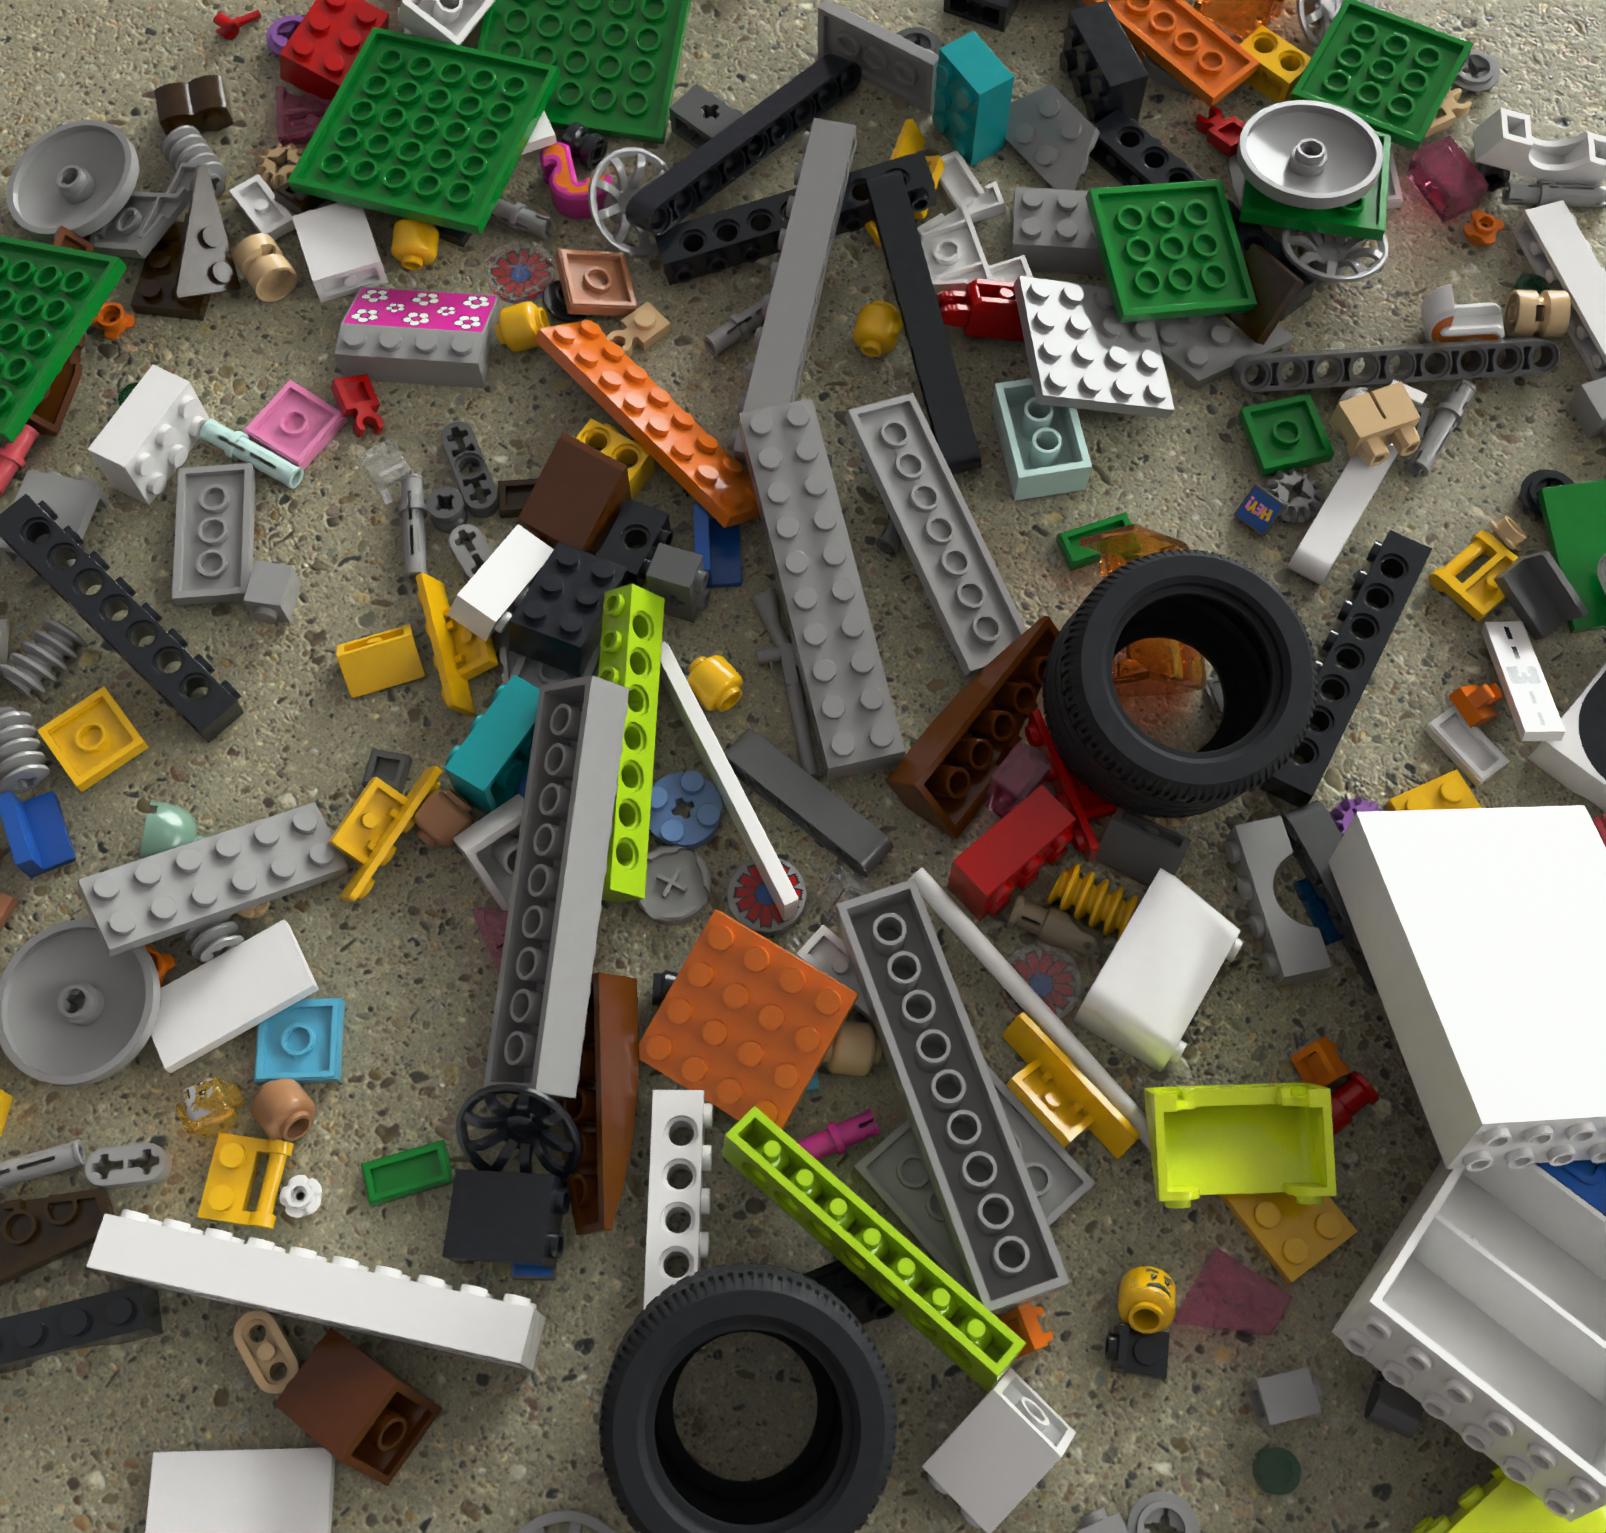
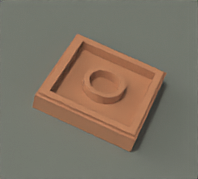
[555,249,638,316]

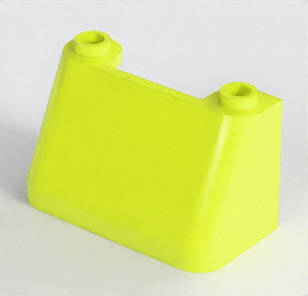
[1144,1082,1337,1209]

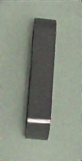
[441,422,499,518]

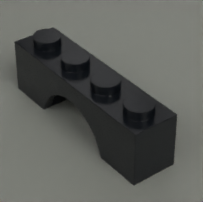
[0,1284,163,1374]

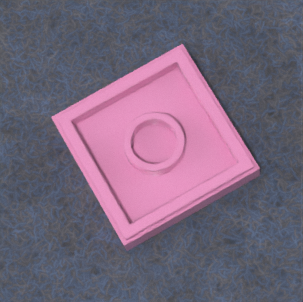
[243,380,348,470]

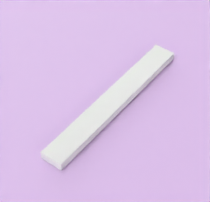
[660,642,799,921]

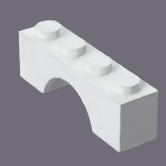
[1473,107,1606,186]

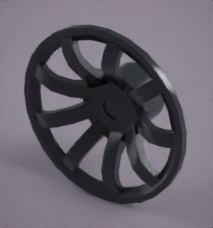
[456,1084,581,1181]

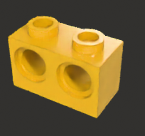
[1240,25,1311,103]
[576,418,655,500]

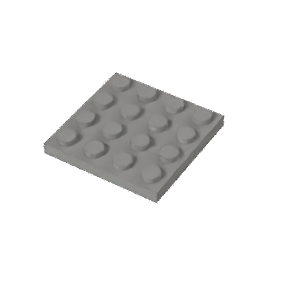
[1013,276,1175,419]
[854,1064,1096,1296]

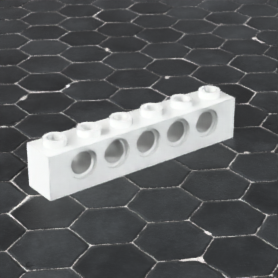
[643,1090,713,1360]

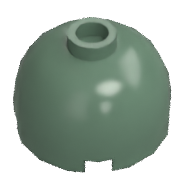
[139,801,205,859]

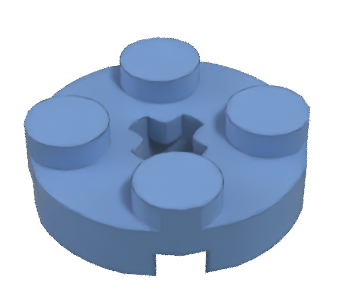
[649,770,723,850]

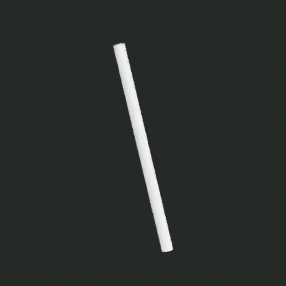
[908,867,1150,1150]

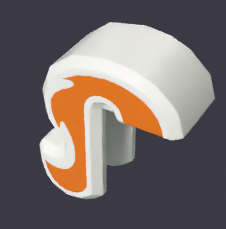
[1421,284,1505,343]

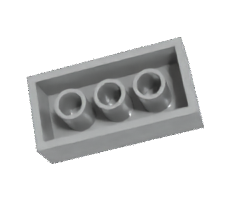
[1009,187,1106,276]

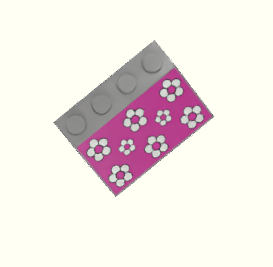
[335,286,500,388]

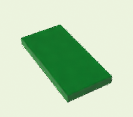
[1537,479,1606,634]

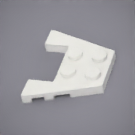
[917,181,1033,294]

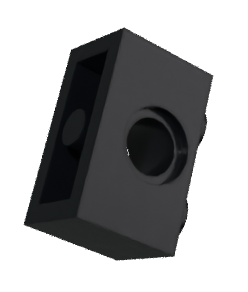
[597,498,673,588]

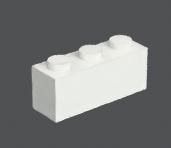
[448,524,554,642]

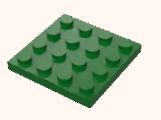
[1290,0,1473,152]
[1239,115,1391,241]
[1085,179,1257,323]

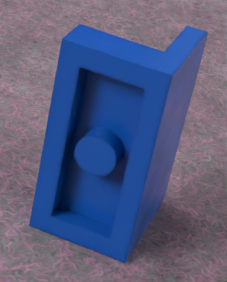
[693,504,742,588]
[0,790,76,878]

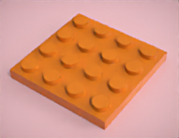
[638,910,860,1130]

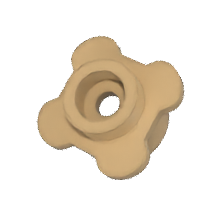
[1489,516,1526,551]

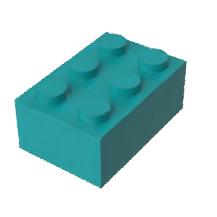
[932,31,1014,166]
[444,674,540,815]

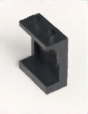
[442,1169,570,1270]

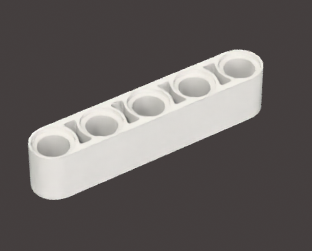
[1287,444,1398,585]

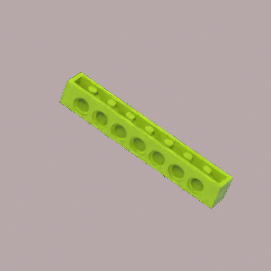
[598,584,665,904]
[722,1106,1026,1392]

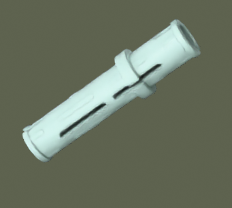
[200,419,304,489]

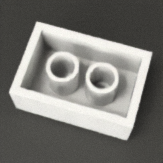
[88,365,209,505]

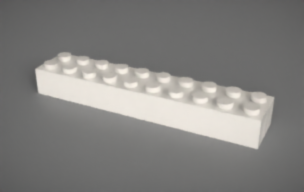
[86,1209,546,1371]

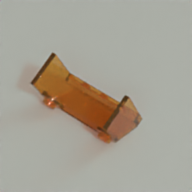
[1079,524,1206,697]

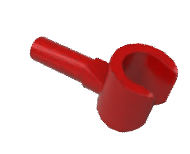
[213,10,262,40]

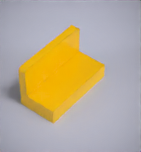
[336,624,425,698]

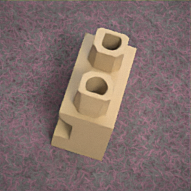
[1329,381,1421,468]

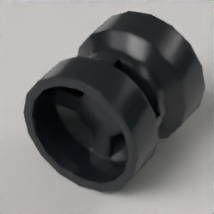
[561,122,608,169]

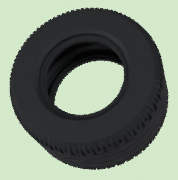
[1042,549,1318,818]
[599,1262,897,1533]

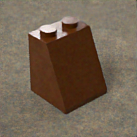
[518,432,632,555]
[274,1327,443,1486]

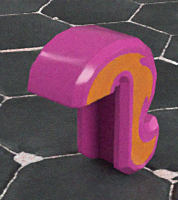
[539,142,613,219]

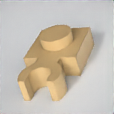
[1425,89,1472,138]
[606,301,671,357]

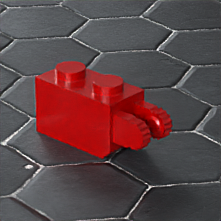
[937,279,1024,341]

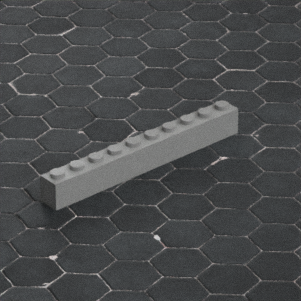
[729,118,857,465]

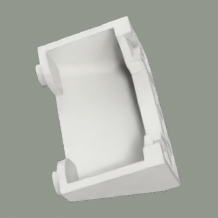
[1073,868,1244,1072]

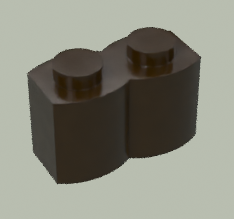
[154,75,234,136]

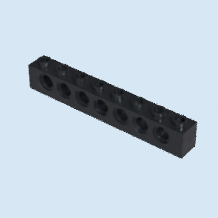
[1089,107,1318,322]
[654,150,936,286]
[0,494,244,743]
[1261,530,1432,808]

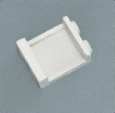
[292,202,388,303]

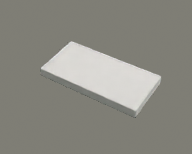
[151,919,319,1073]
[145,1448,336,1533]

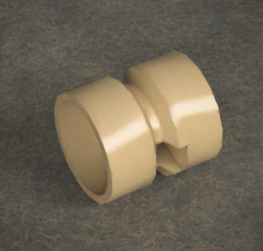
[233,233,298,302]
[1504,290,1571,338]

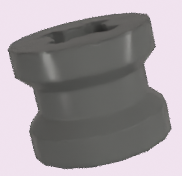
[426,486,468,533]

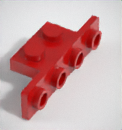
[1025,709,1117,862]

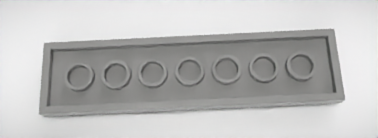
[844,393,1026,677]

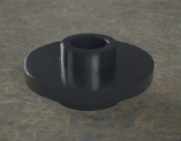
[542,280,588,323]

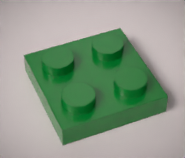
[1238,393,1334,476]

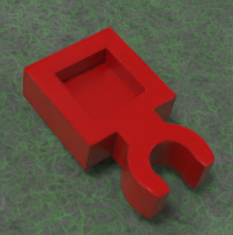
[1195,106,1245,157]
[330,374,383,438]

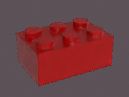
[280,0,389,105]
[947,785,1076,921]

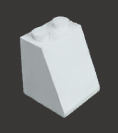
[922,1368,1076,1533]

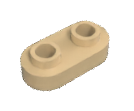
[233,1310,302,1395]

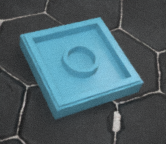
[254,998,345,1085]

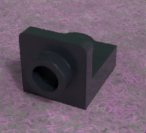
[1105,1322,1170,1380]

